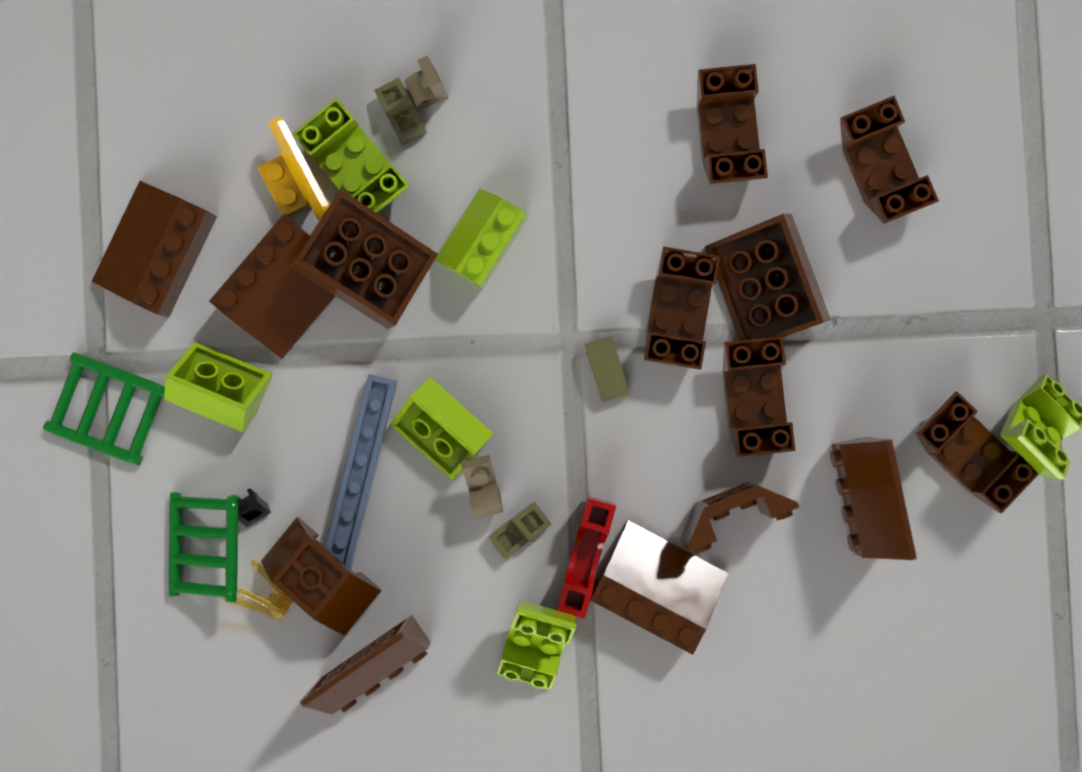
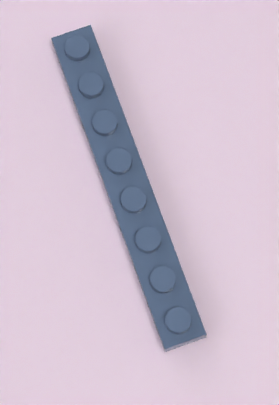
[326,374,397,569]

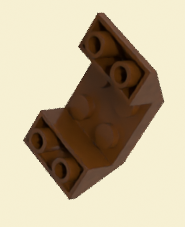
[697,64,768,184]
[840,95,939,224]
[644,246,720,370]
[723,336,796,457]
[916,391,1039,514]
[680,482,800,554]
[261,517,382,636]

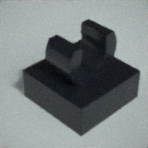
[238,488,271,527]

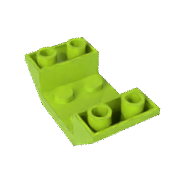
[292,98,410,213]
[1000,374,1082,480]
[497,600,576,690]

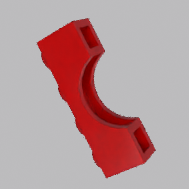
[556,495,617,619]

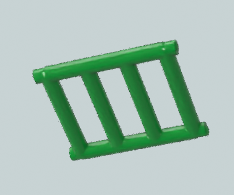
[43,352,165,466]
[168,492,238,603]

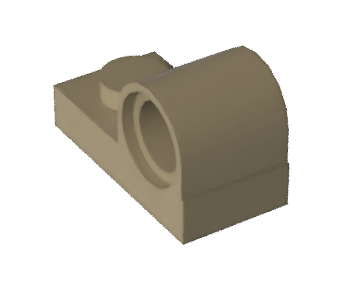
[405,55,448,109]
[461,455,503,519]

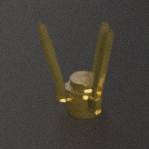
[223,560,293,621]

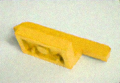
[257,116,329,221]

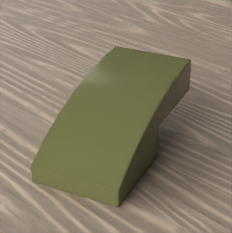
[374,78,427,145]
[585,336,630,402]
[487,502,552,560]

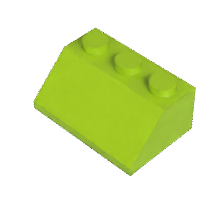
[435,189,527,290]
[164,342,272,432]
[390,377,494,481]

